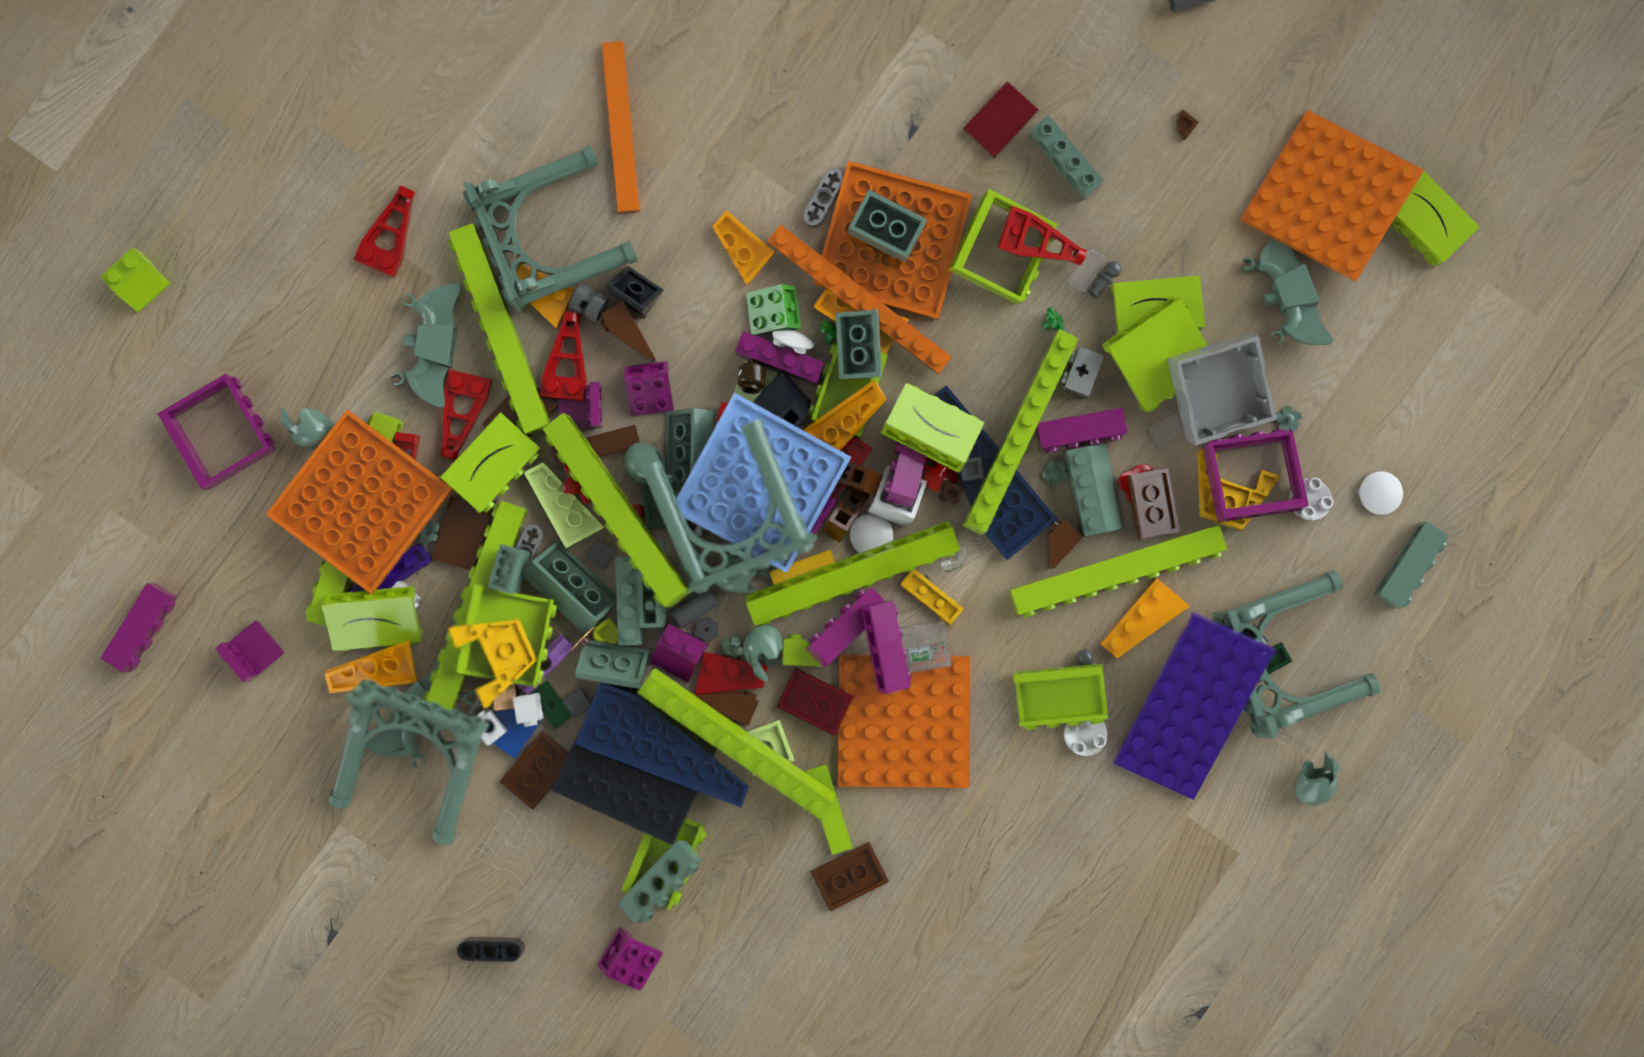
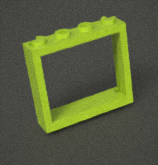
[948,189,1058,304]

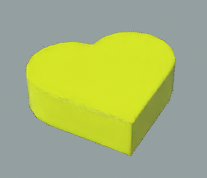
[593,617,618,644]

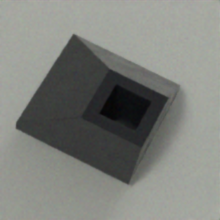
[753,371,811,427]

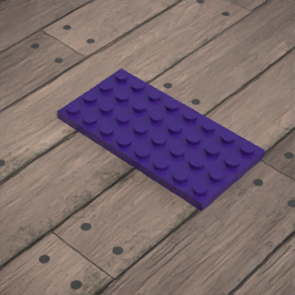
[1114,612,1275,800]

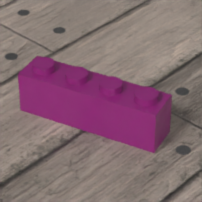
[735,331,824,386]
[1035,408,1128,453]
[884,442,926,507]
[100,583,177,672]
[806,587,884,668]
[861,600,911,694]

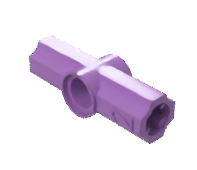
[517,634,574,694]

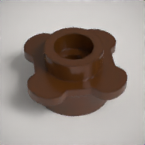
[939,480,963,504]

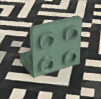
[488,544,530,594]

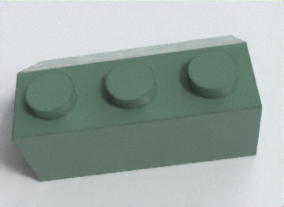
[836,310,882,379]

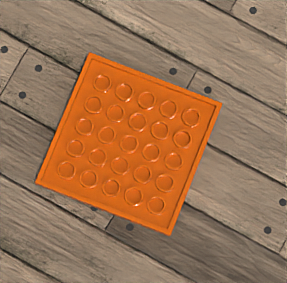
[1240,110,1424,282]
[813,161,973,320]
[265,409,453,594]
[838,655,970,788]

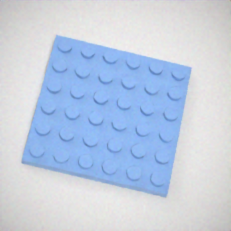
[676,393,851,573]

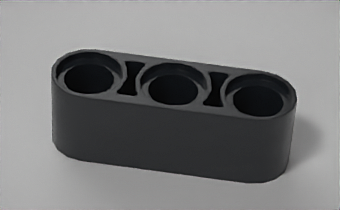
[457,937,525,962]

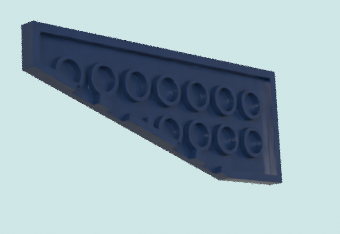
[934,385,1057,561]
[575,682,749,808]

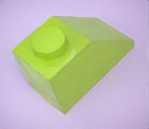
[783,634,823,667]

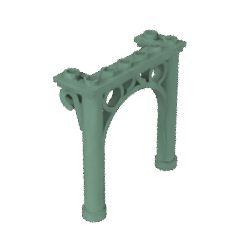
[463,145,638,313]
[639,418,818,594]
[1212,570,1380,739]
[328,680,490,845]

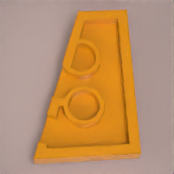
[712,210,775,286]

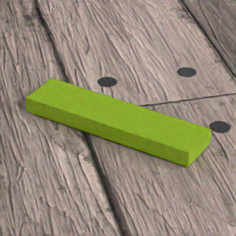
[806,764,853,855]

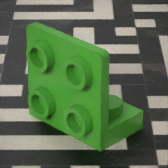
[746,284,801,335]

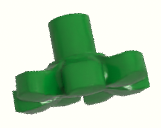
[1042,306,1064,331]
[820,321,837,345]

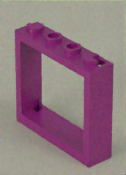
[158,374,276,490]
[1202,428,1309,523]

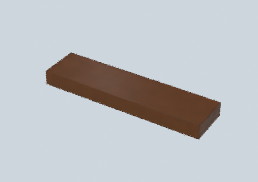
[551,425,640,468]

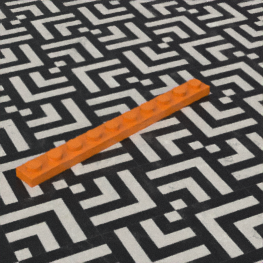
[767,224,952,375]

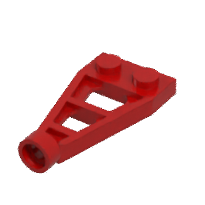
[353,185,415,278]
[997,206,1087,266]
[540,312,587,402]
[440,369,492,460]

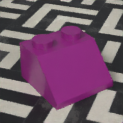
[650,624,708,682]

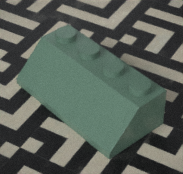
[665,408,714,498]
[1063,444,1124,537]
[522,541,617,635]

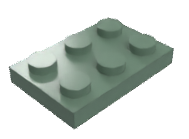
[575,640,649,689]

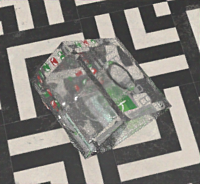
[900,619,952,673]

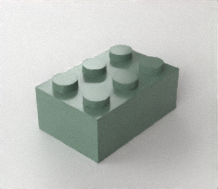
[848,190,927,263]

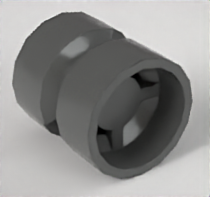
[569,284,609,323]

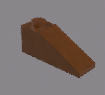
[600,301,657,363]
[837,462,883,496]
[822,487,870,543]
[693,690,760,725]

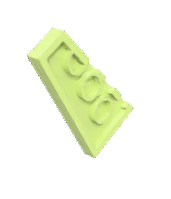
[524,462,604,549]

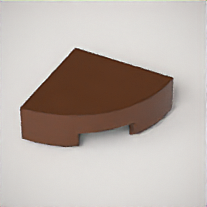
[1176,109,1199,141]

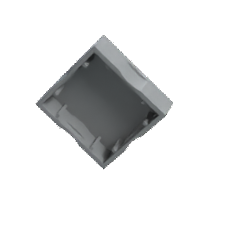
[1167,333,1277,445]

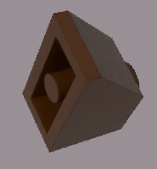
[1047,519,1084,569]

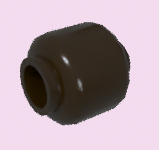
[737,360,767,394]

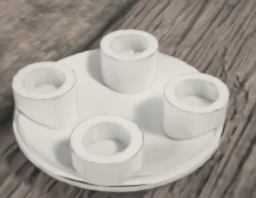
[772,329,814,354]
[1358,471,1403,515]
[1289,477,1334,520]
[850,513,893,553]
[1064,721,1107,756]

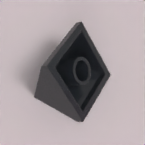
[606,266,663,317]

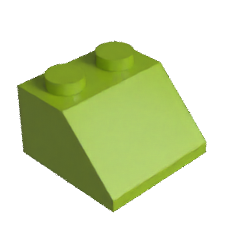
[100,247,171,313]

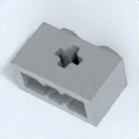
[1060,347,1104,399]

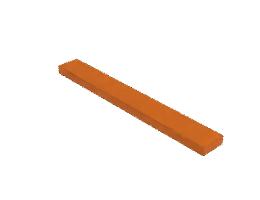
[602,41,640,214]

